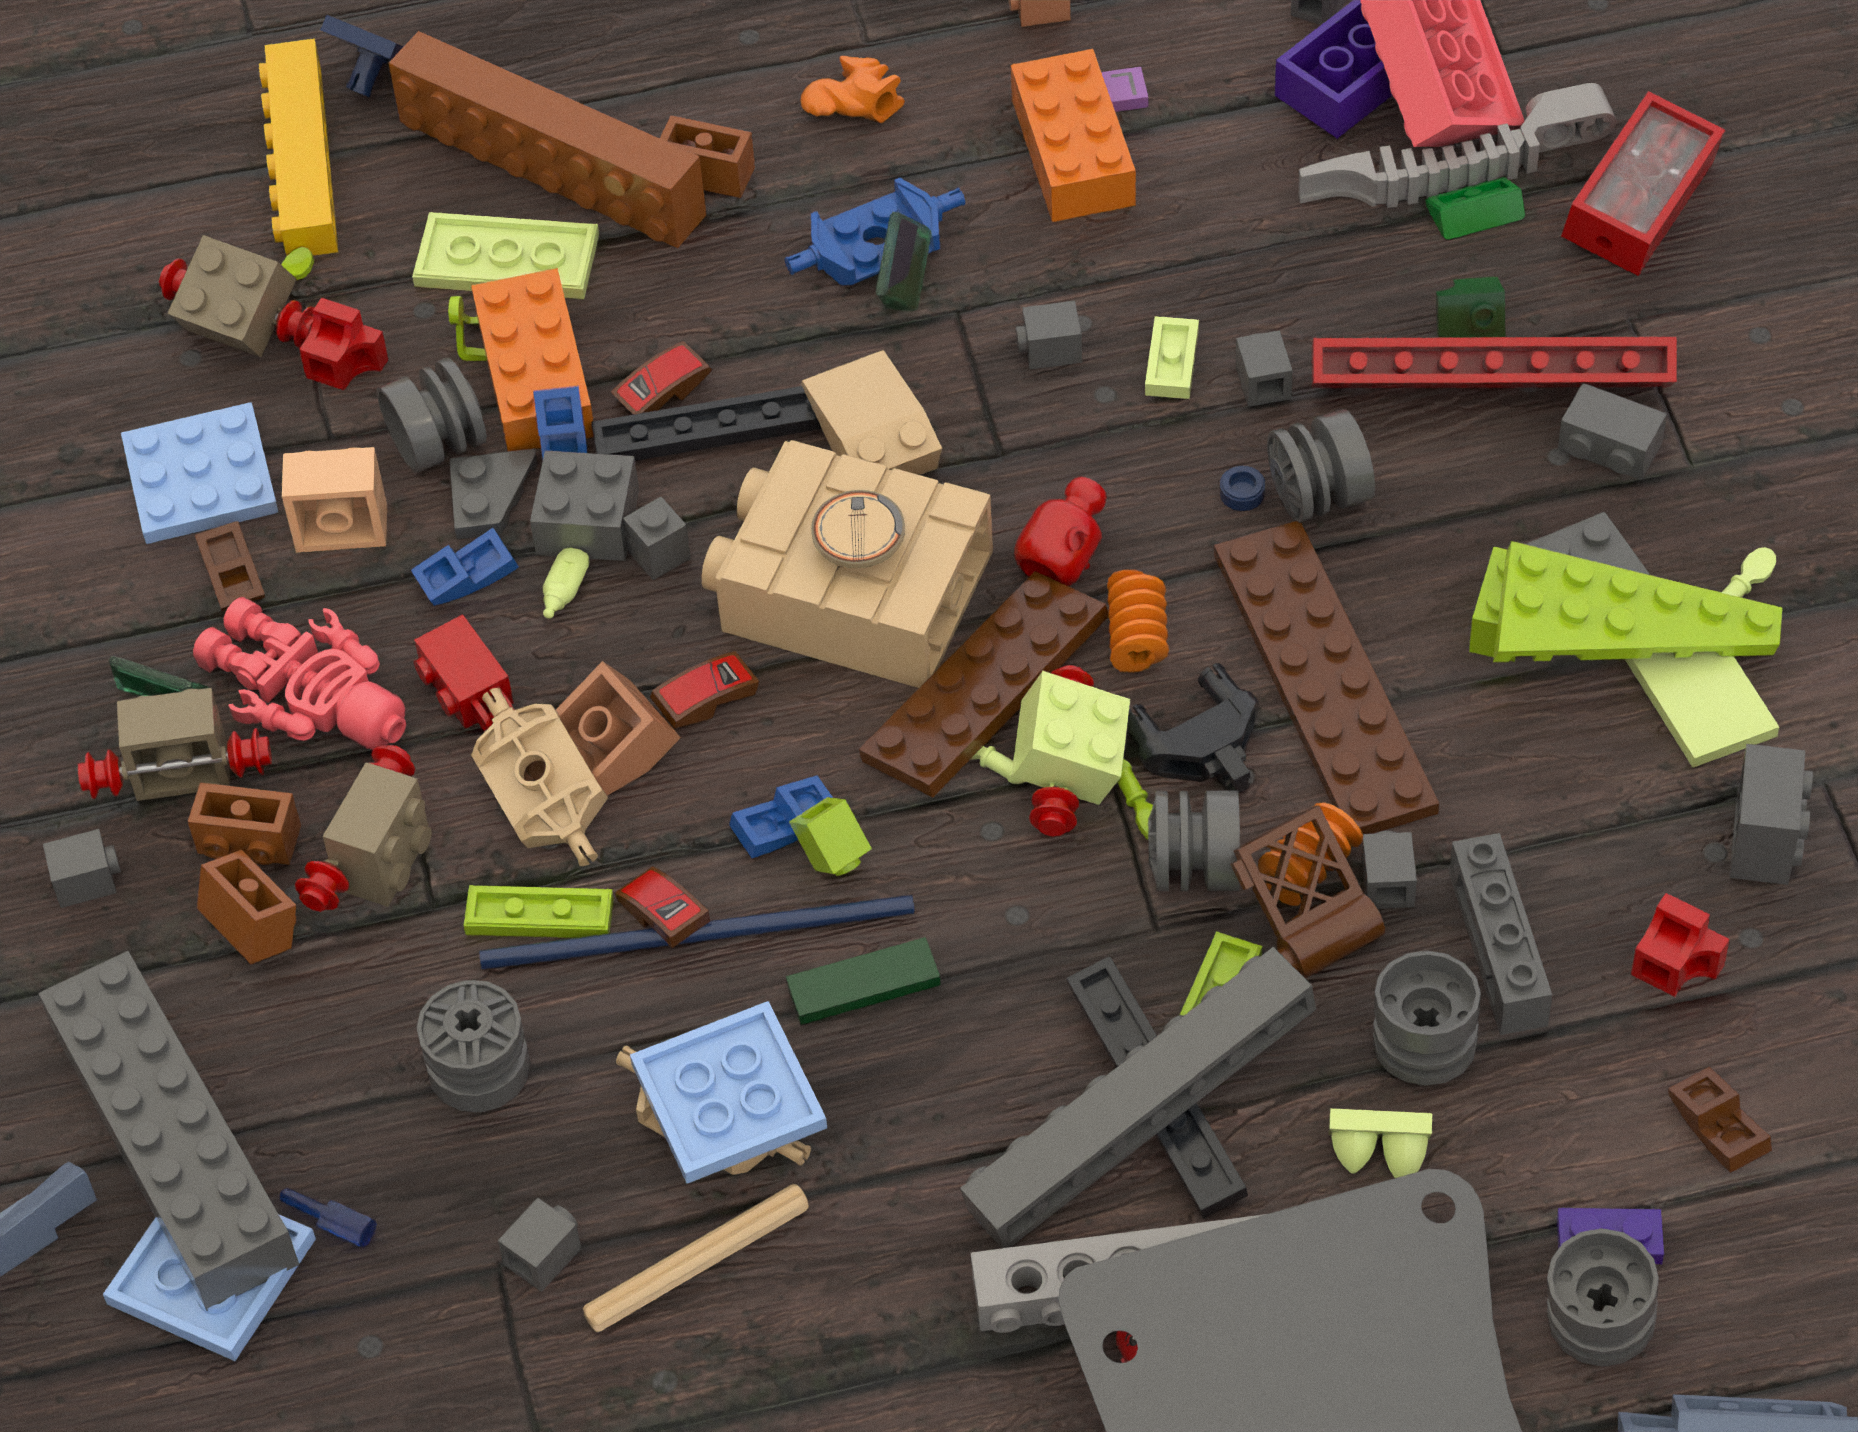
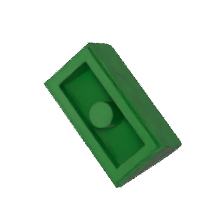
[1425,177,1525,240]

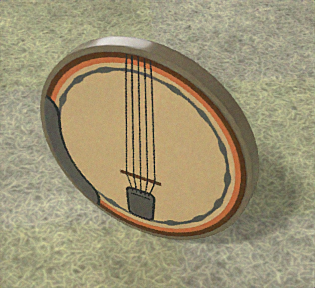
[811,490,905,568]

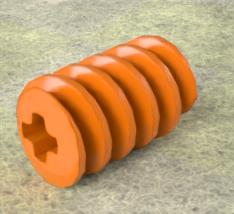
[1107,570,1169,673]
[1258,803,1363,906]

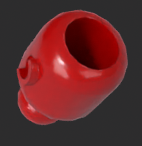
[1014,477,1107,586]

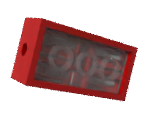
[1561,91,1725,276]

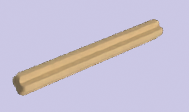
[583,1184,809,1332]

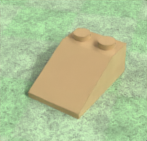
[801,350,942,475]

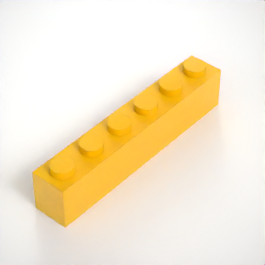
[259,39,338,257]

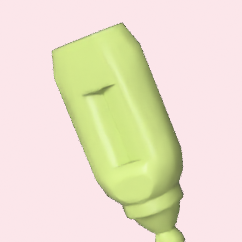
[543,548,589,619]

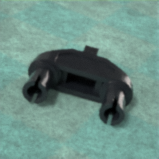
[1126,663,1259,794]

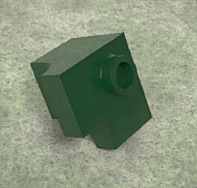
[1436,277,1506,338]

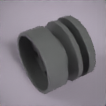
[376,358,487,473]
[1267,409,1375,523]
[1148,791,1240,891]
[1373,951,1481,1086]
[417,980,531,1112]
[1547,1228,1659,1367]

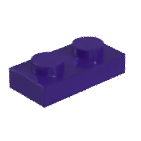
[1557,1208,1664,1264]

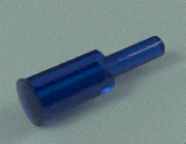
[279,1188,377,1248]

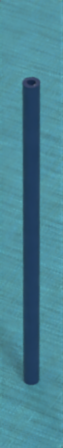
[479,895,915,970]

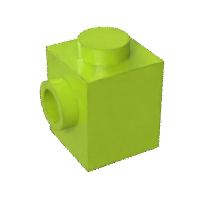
[789,797,872,876]

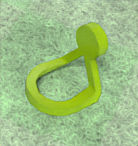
[448,296,487,361]

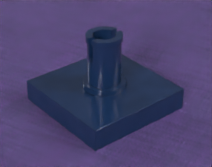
[320,15,403,98]

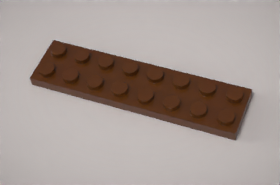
[1214,520,1439,834]

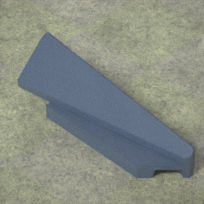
[0,1161,97,1277]
[1618,1394,1858,1432]

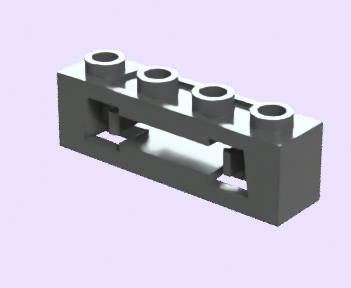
[1449,833,1552,1035]

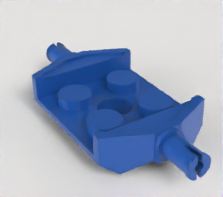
[785,178,965,285]

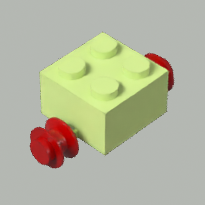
[1011,665,1130,836]

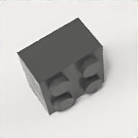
[530,451,639,561]
[1730,744,1813,885]

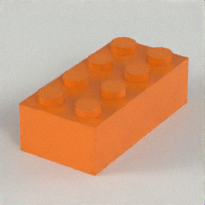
[1011,49,1136,222]
[471,268,594,452]

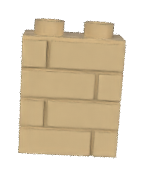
[702,440,993,688]

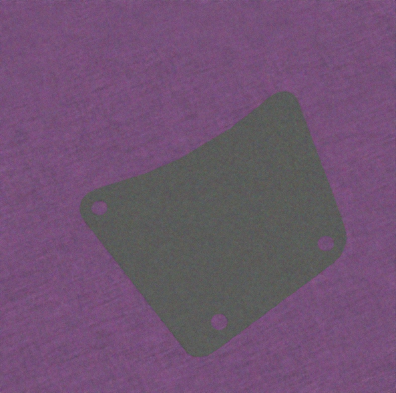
[1058,1169,1522,1432]

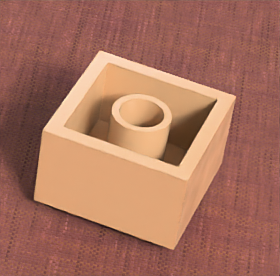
[282,447,387,553]

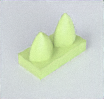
[1329,1108,1432,1178]

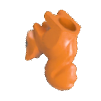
[800,56,905,123]

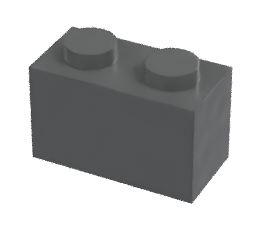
[1558,383,1667,480]

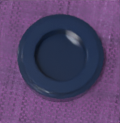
[1220,466,1265,511]

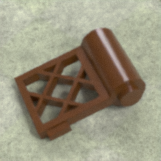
[1230,805,1385,979]

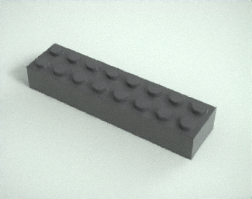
[38,951,299,1311]

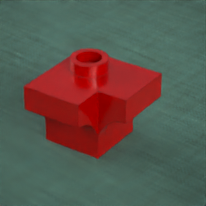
[299,298,389,390]
[1631,893,1730,997]

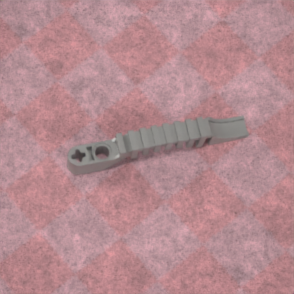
[1298,83,1617,208]

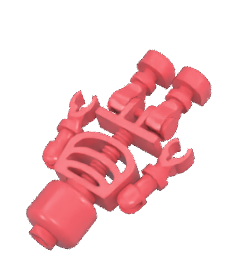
[193,597,406,750]

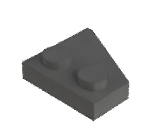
[450,448,538,539]
[1525,512,1650,575]

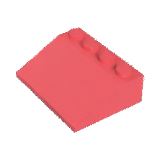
[1360,0,1525,147]

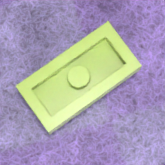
[1145,316,1199,399]

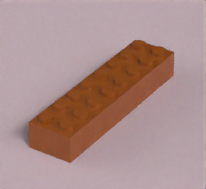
[389,31,707,248]

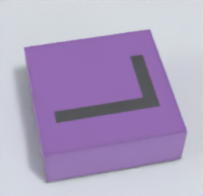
[1101,67,1148,112]

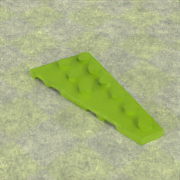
[1493,541,1782,662]

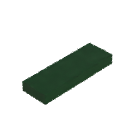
[786,937,941,1025]

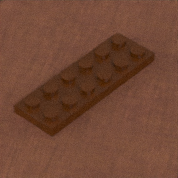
[859,571,1108,798]

